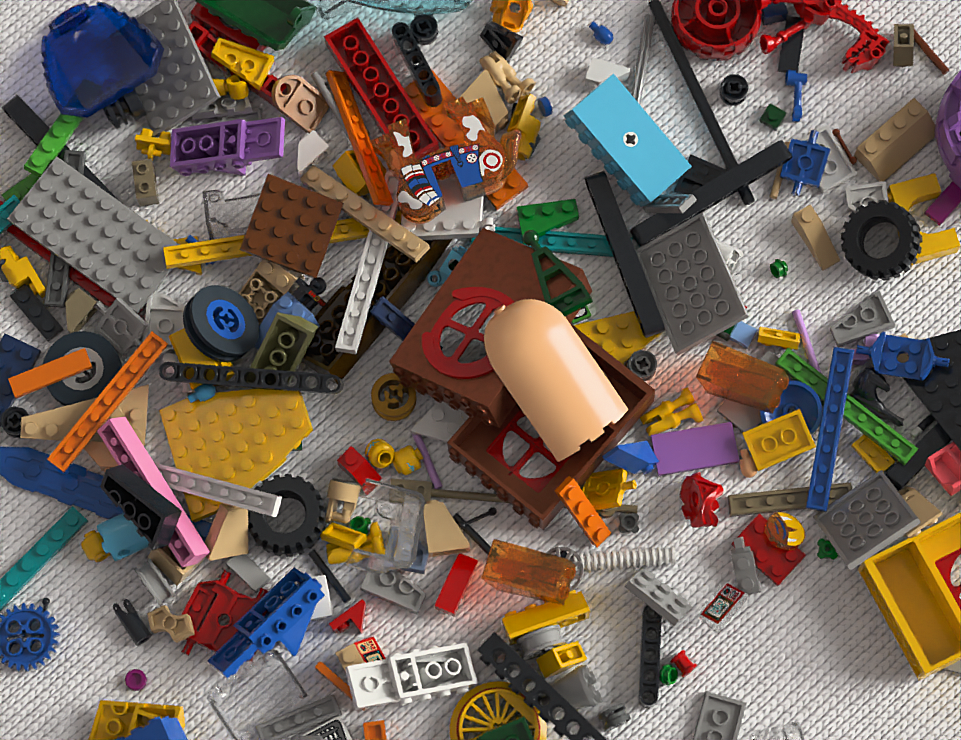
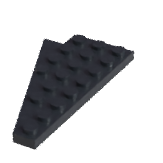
[902,330,961,451]

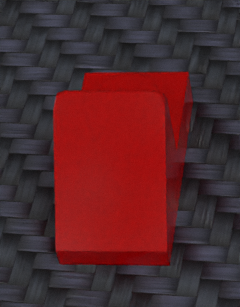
[329,599,366,634]

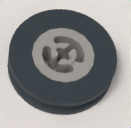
[43,331,122,406]

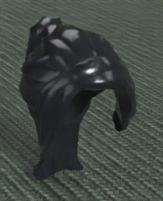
[849,367,904,427]

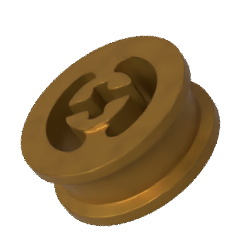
[371,373,416,421]

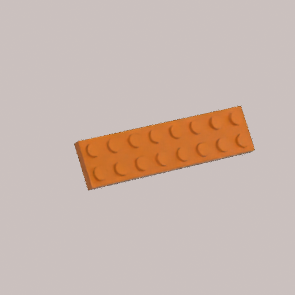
[404,69,528,210]

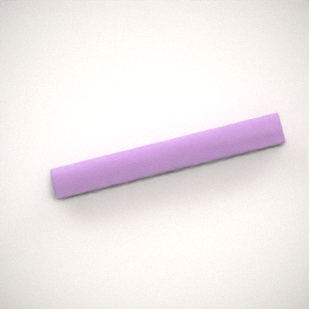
[412,434,443,489]

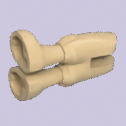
[479,51,536,104]

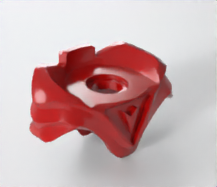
[679,472,724,528]

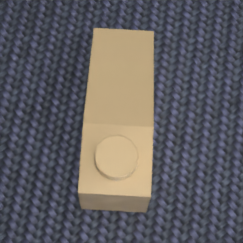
[791,204,840,271]

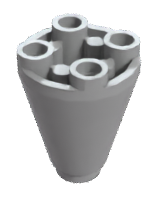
[541,665,602,708]

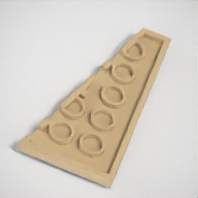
[20,384,149,446]

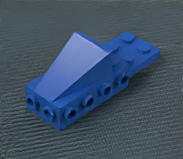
[207,567,325,679]

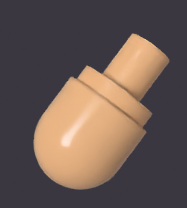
[739,449,758,478]

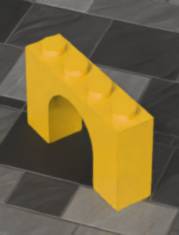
[887,173,961,265]

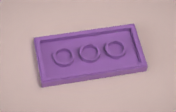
[651,422,740,476]

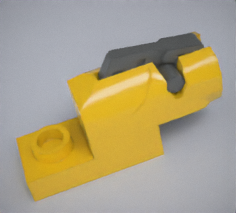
[507,94,541,161]
[0,246,46,298]

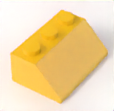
[168,328,235,390]

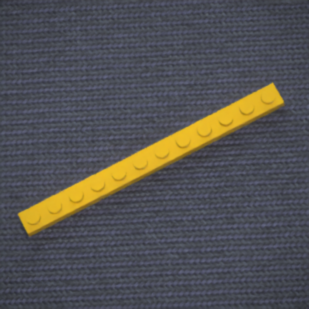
[163,210,402,269]

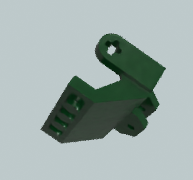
[195,0,317,51]

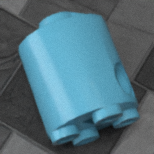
[97,513,149,561]

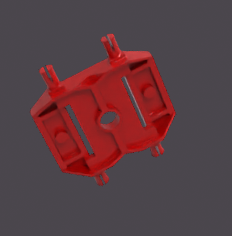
[181,570,269,661]

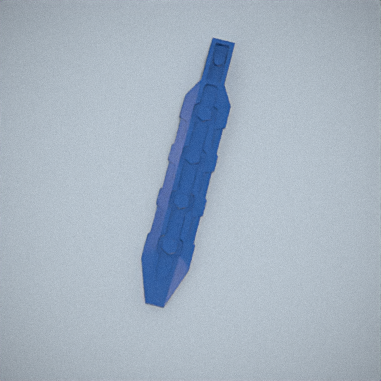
[0,447,212,543]

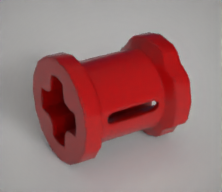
[669,649,698,678]

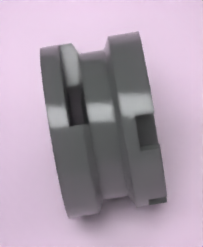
[628,350,657,381]
[597,703,631,732]

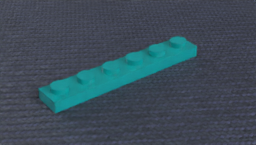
[0,506,88,611]

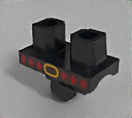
[292,277,327,311]

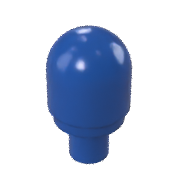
[589,21,614,45]

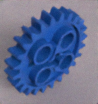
[0,603,60,672]

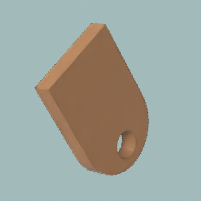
[272,75,329,133]

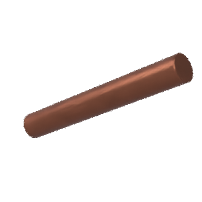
[914,29,949,75]

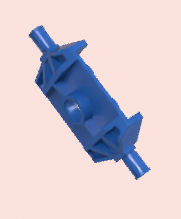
[856,332,949,381]

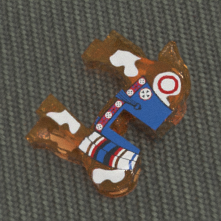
[370,97,521,224]

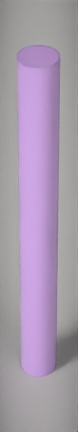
[792,309,822,374]

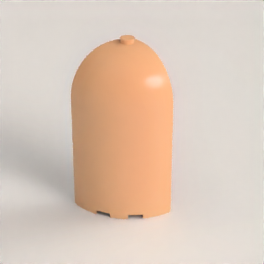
[484,299,628,462]

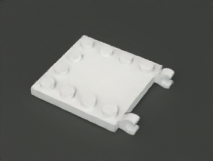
[401,168,496,240]

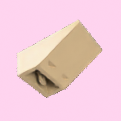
[238,259,305,324]
[898,486,943,538]

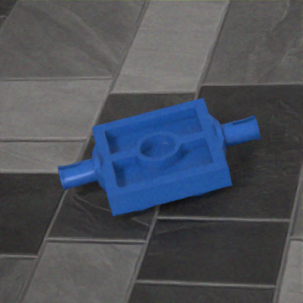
[780,130,830,196]

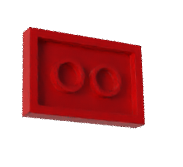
[731,513,806,586]

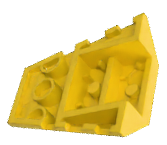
[88,700,185,740]

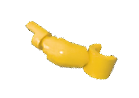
[212,74,249,100]

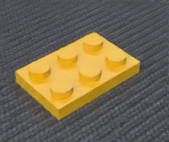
[742,409,816,471]

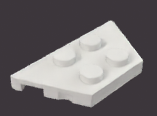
[143,291,185,358]
[411,401,469,443]

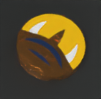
[765,512,805,550]

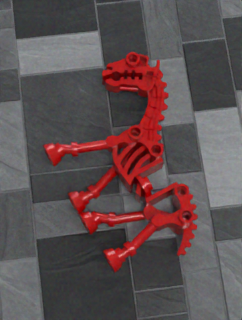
[754,0,890,73]

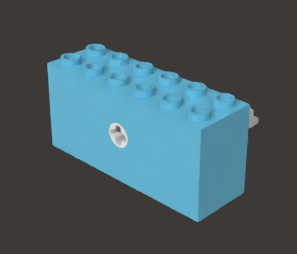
[564,74,692,207]

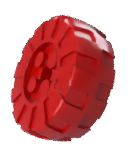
[671,0,762,61]

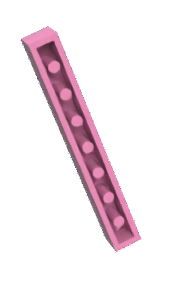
[97,417,210,567]

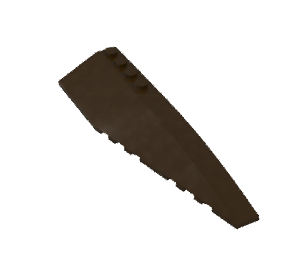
[302,239,452,385]

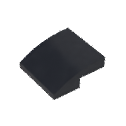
[674,154,727,194]

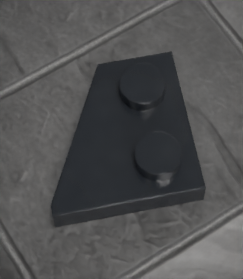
[480,21,523,62]

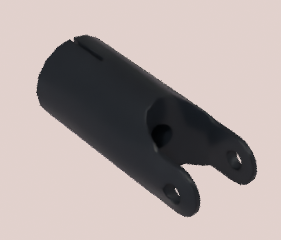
[113,599,152,646]

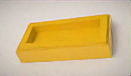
[320,522,367,552]

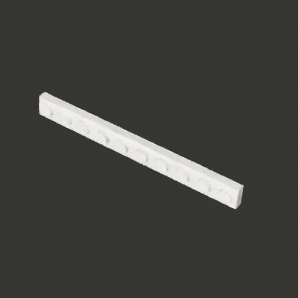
[335,172,406,354]

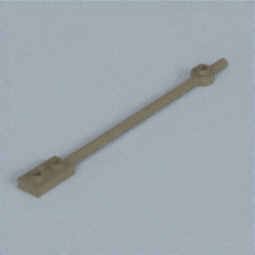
[389,478,638,518]

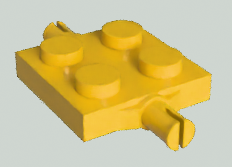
[581,468,637,510]

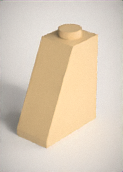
[459,69,509,133]
[422,500,470,557]
[205,503,249,561]

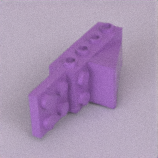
[170,117,285,176]

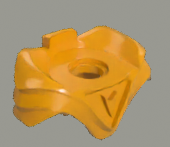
[490,0,533,33]

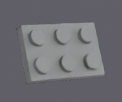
[625,568,692,626]

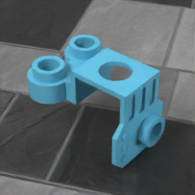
[427,246,468,287]

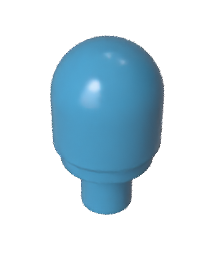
[187,384,216,403]

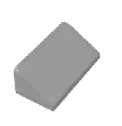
[226,554,271,594]

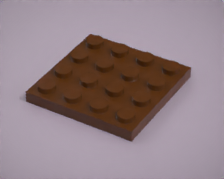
[239,174,344,279]

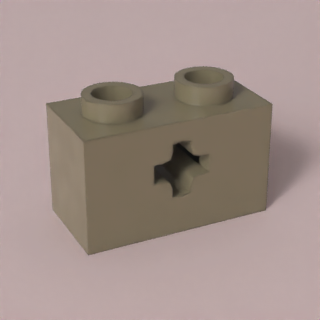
[132,159,160,207]

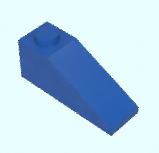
[602,441,659,475]

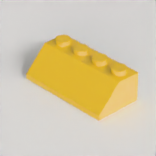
[502,590,590,645]

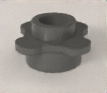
[619,513,639,533]

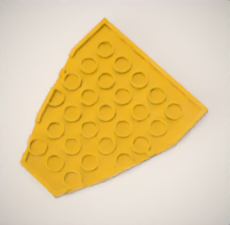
[159,389,313,522]

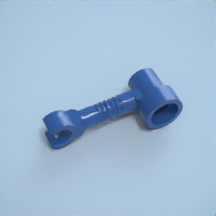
[785,70,807,122]

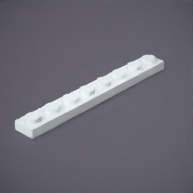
[154,462,282,517]

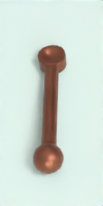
[832,128,857,165]

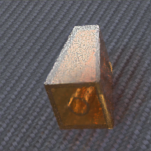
[696,341,789,414]
[481,539,576,605]

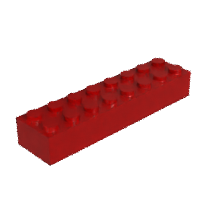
[324,17,440,165]

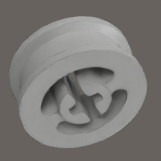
[134,558,176,607]
[516,625,566,660]

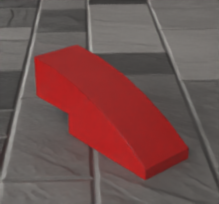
[435,553,478,616]

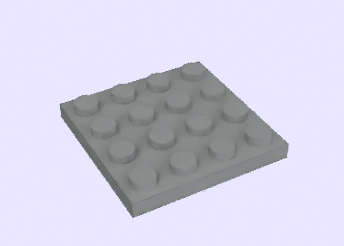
[813,470,921,571]

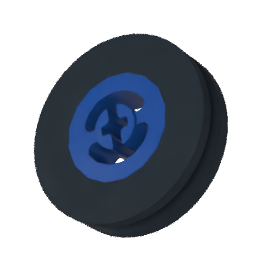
[183,285,259,362]

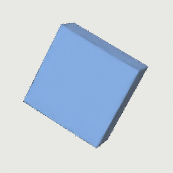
[730,321,757,349]

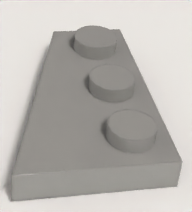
[830,291,895,347]

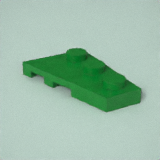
[516,199,579,244]

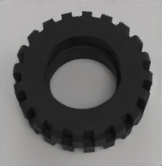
[841,200,922,281]
[248,474,326,557]

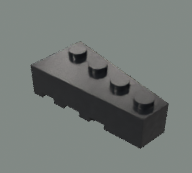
[100,464,182,551]

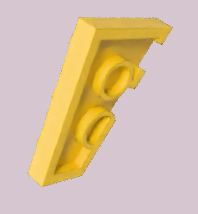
[212,38,274,90]

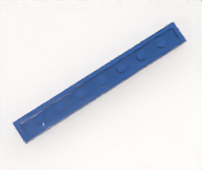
[806,347,854,512]

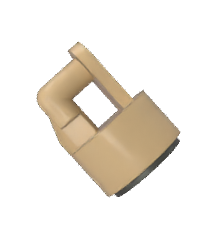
[326,478,360,523]

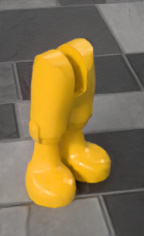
[640,387,704,436]
[326,521,386,564]

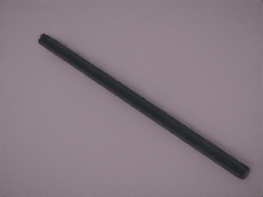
[649,0,755,205]

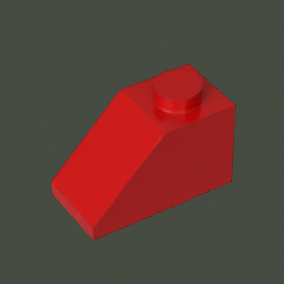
[337,446,382,493]

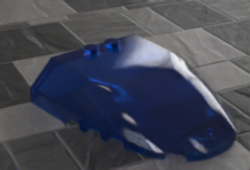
[41,1,164,118]

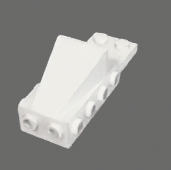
[345,642,477,710]

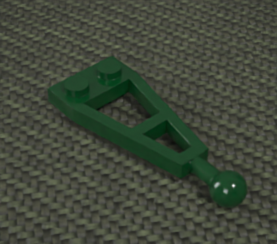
[523,230,593,317]

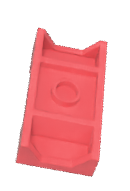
[924,442,961,496]

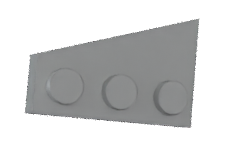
[191,92,253,120]
[360,555,426,615]

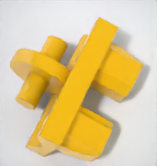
[135,128,171,161]

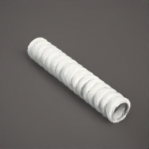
[572,546,676,572]

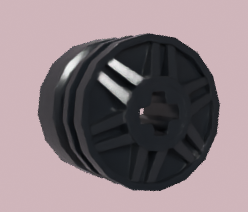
[98,78,147,130]

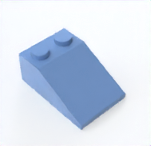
[254,292,320,350]

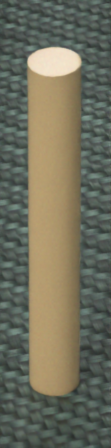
[769,141,790,199]

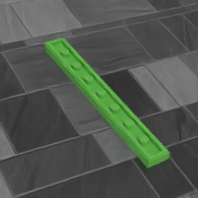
[775,348,918,466]

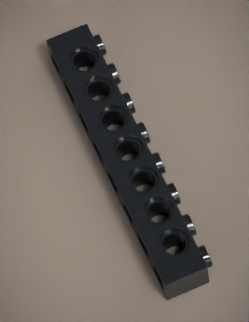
[477,632,607,740]

